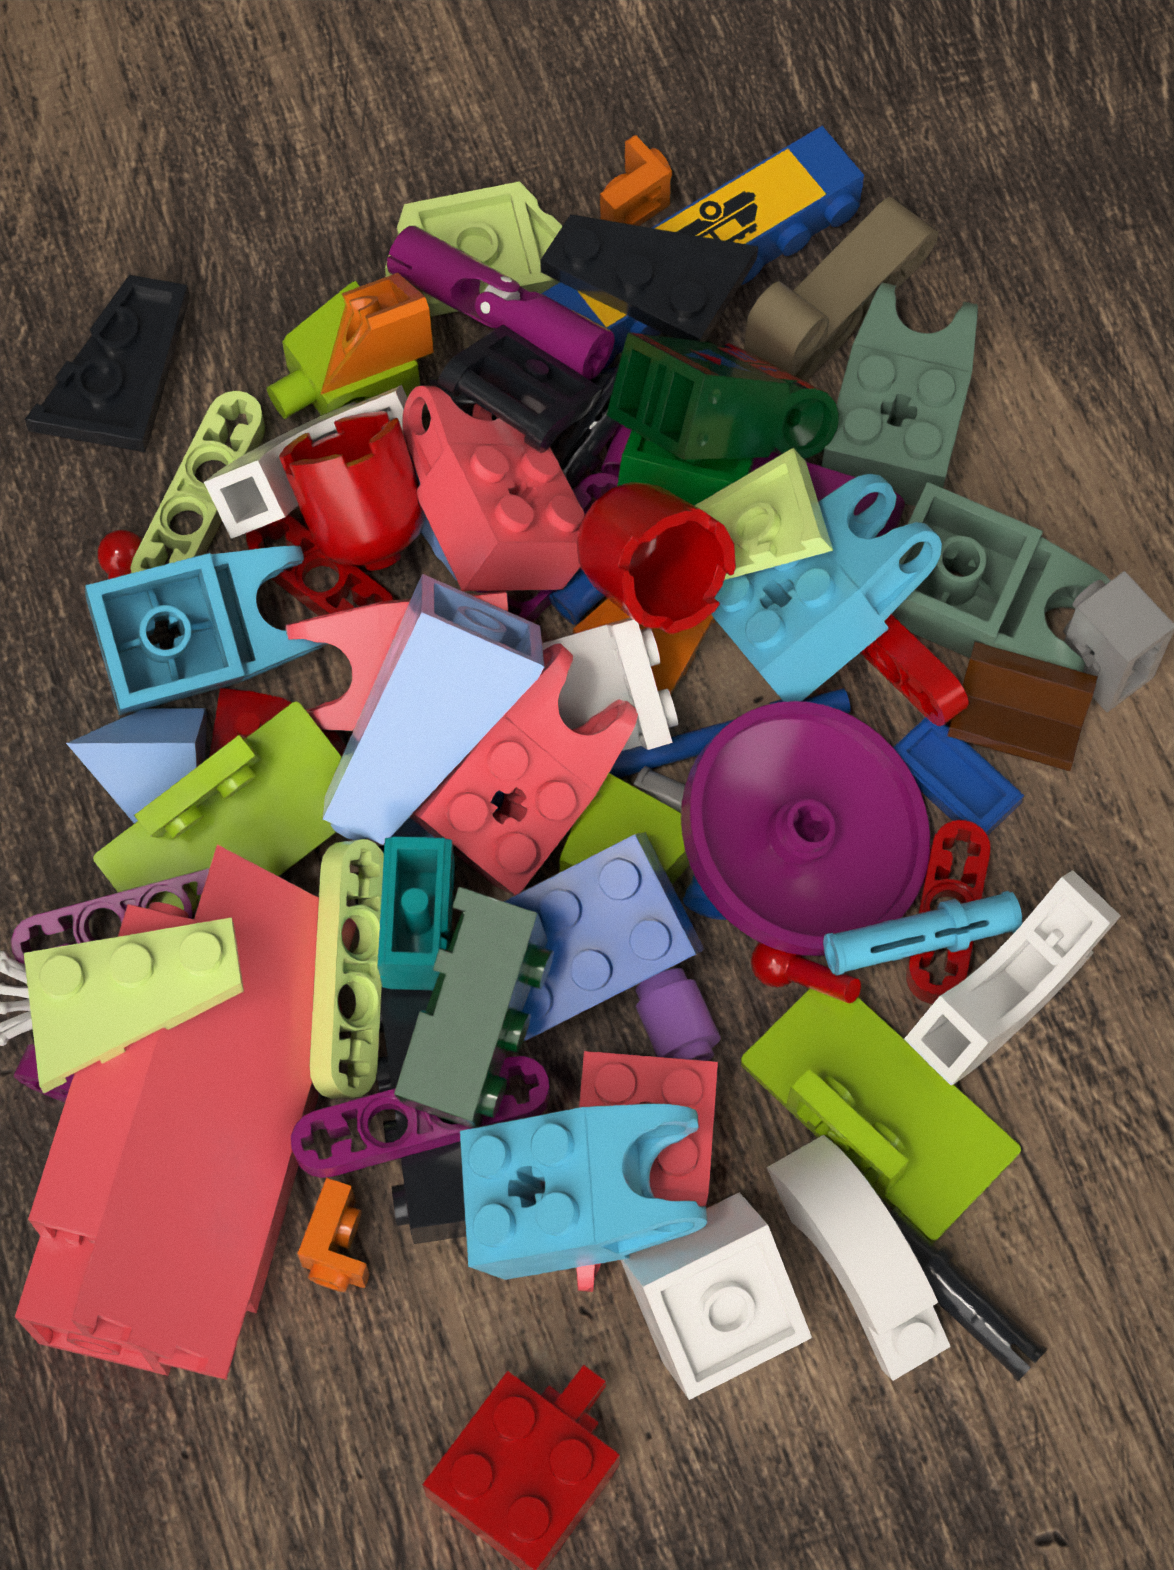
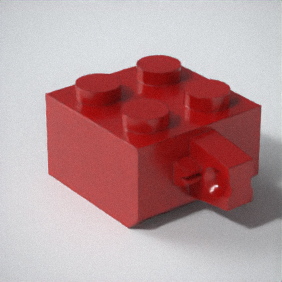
[422,1365,620,1570]

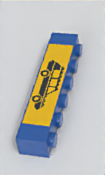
[541,126,864,368]

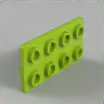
[93,702,342,910]
[741,989,1021,1243]

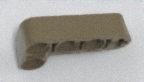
[744,197,939,382]

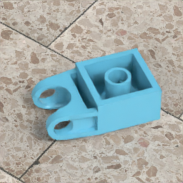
[711,474,942,702]
[85,546,328,716]
[460,1104,707,1280]

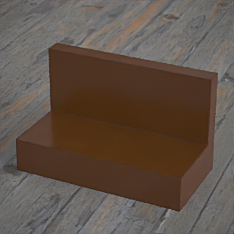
[947,642,1098,771]

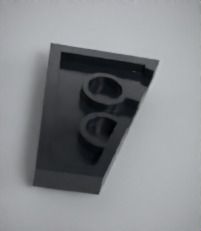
[540,214,758,342]
[25,275,190,452]

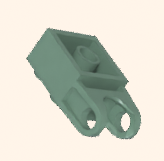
[822,282,978,506]
[892,482,1111,672]

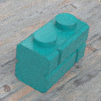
[378,836,455,990]

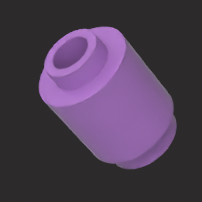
[636,968,721,1061]

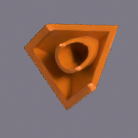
[320,273,434,395]

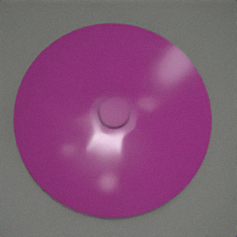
[681,701,930,956]

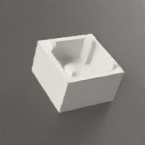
[621,1192,812,1400]

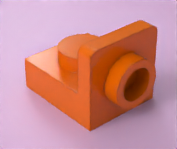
[600,135,672,226]
[297,1177,370,1292]

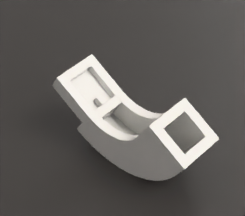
[204,385,409,539]
[904,870,1121,1086]
[767,1135,951,1381]

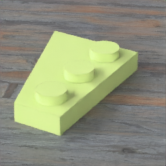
[695,448,833,580]
[24,918,244,1093]

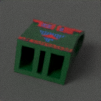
[606,332,839,459]

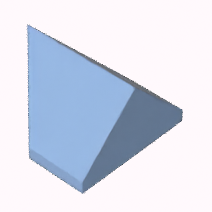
[66,708,207,824]

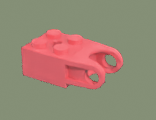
[402,385,585,591]
[285,591,508,731]
[410,643,638,896]
[576,1051,718,1292]

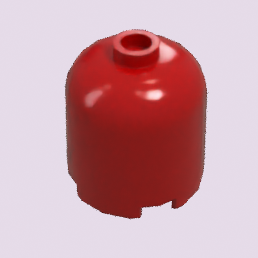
[279,411,426,571]
[576,482,736,634]

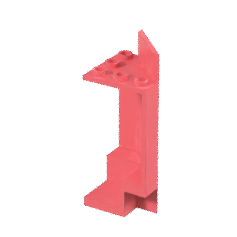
[15,844,357,1380]

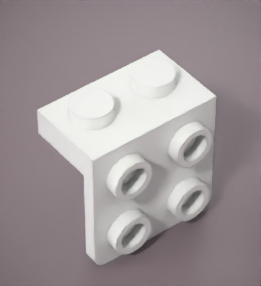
[542,618,678,751]

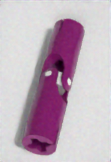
[387,226,615,380]

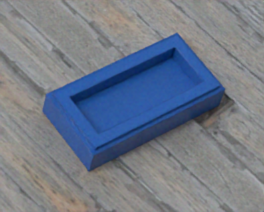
[893,717,1024,836]

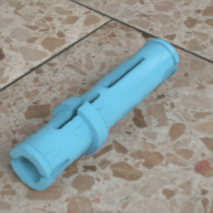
[823,891,1023,976]

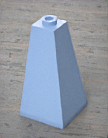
[323,574,544,845]

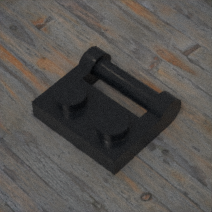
[438,325,602,453]

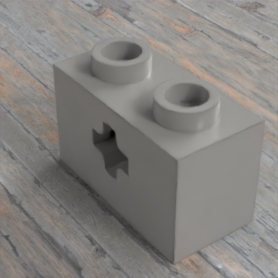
[1063,571,1174,713]

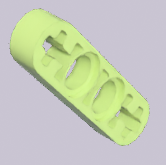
[131,391,265,573]
[309,839,384,1099]

